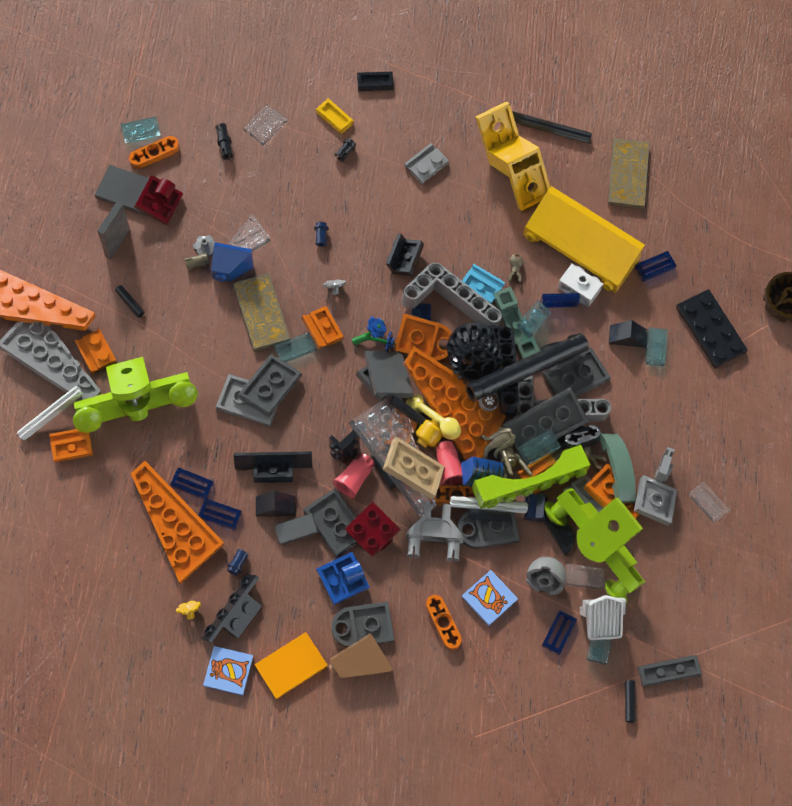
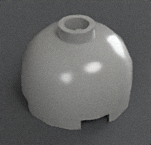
[526,557,567,595]

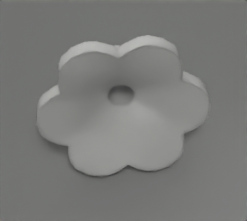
[193,235,215,256]
[323,279,346,295]

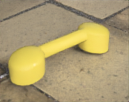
[406,394,461,440]

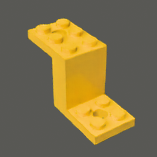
[475,101,550,211]

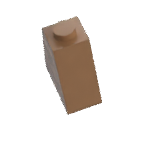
[328,633,393,678]

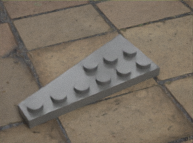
[0,321,101,401]

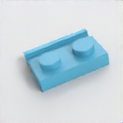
[462,264,505,304]

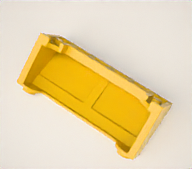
[523,186,645,293]

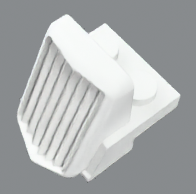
[580,595,626,640]

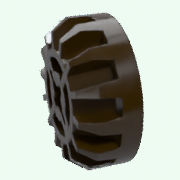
[763,272,792,322]

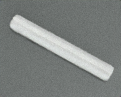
[17,386,83,440]
[450,496,528,513]

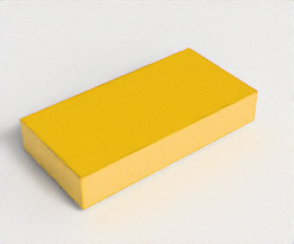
[316,98,354,134]

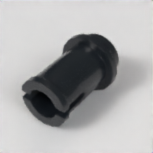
[334,138,356,162]

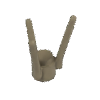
[499,448,533,479]

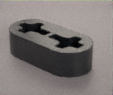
[565,425,601,449]

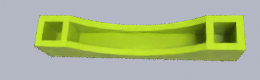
[472,445,591,509]

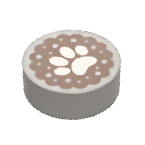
[479,393,499,412]

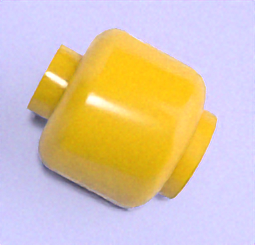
[416,419,443,448]

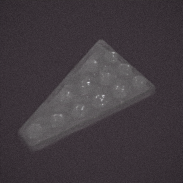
[349,397,436,518]

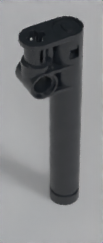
[465,333,589,402]

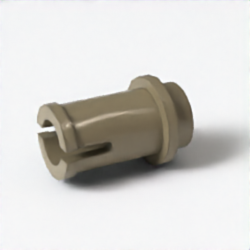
[185,252,209,270]

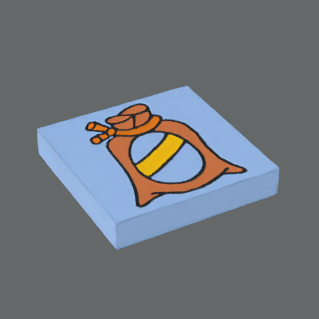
[462,570,518,626]
[203,646,254,696]

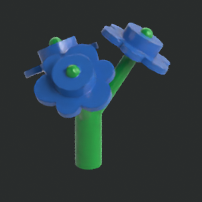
[352,316,396,352]

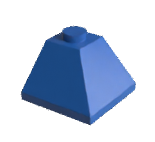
[211,242,254,282]

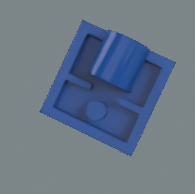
[316,552,370,605]

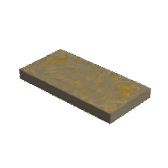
[608,138,649,209]
[233,273,290,351]

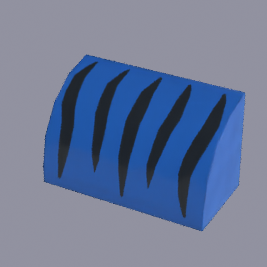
[461,456,503,487]

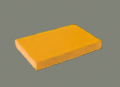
[254,632,328,700]

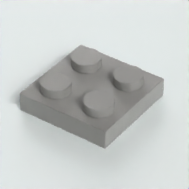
[634,475,677,526]

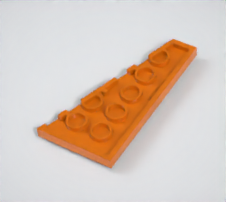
[0,270,96,331]
[130,461,225,584]

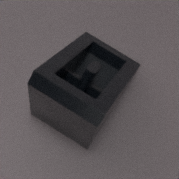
[609,320,647,348]
[256,490,295,517]

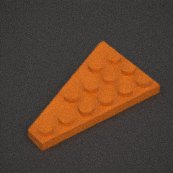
[403,347,506,461]

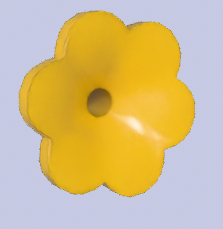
[176,601,201,619]

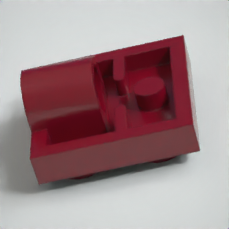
[134,175,184,225]
[345,502,401,558]

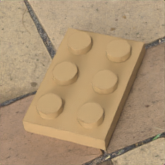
[383,437,445,499]

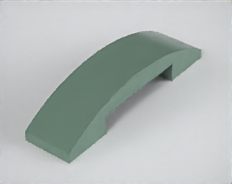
[493,287,540,359]
[600,433,636,503]

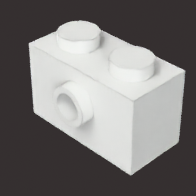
[557,264,603,307]

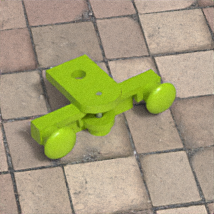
[73,357,198,433]
[544,488,645,603]

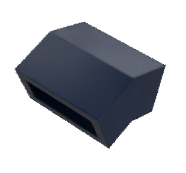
[524,494,548,522]

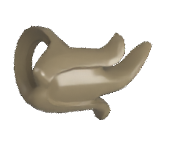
[482,427,516,459]

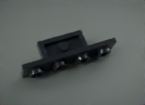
[234,451,312,483]
[201,574,262,643]

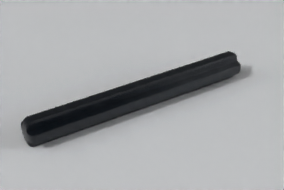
[512,111,592,143]

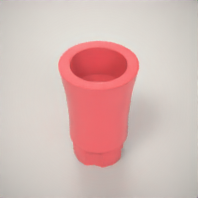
[436,441,463,486]
[333,453,375,498]

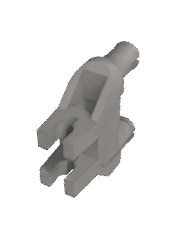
[406,502,463,562]

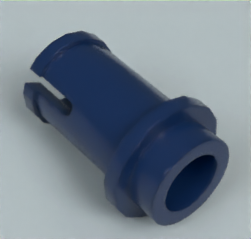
[314,222,329,247]
[227,549,249,576]

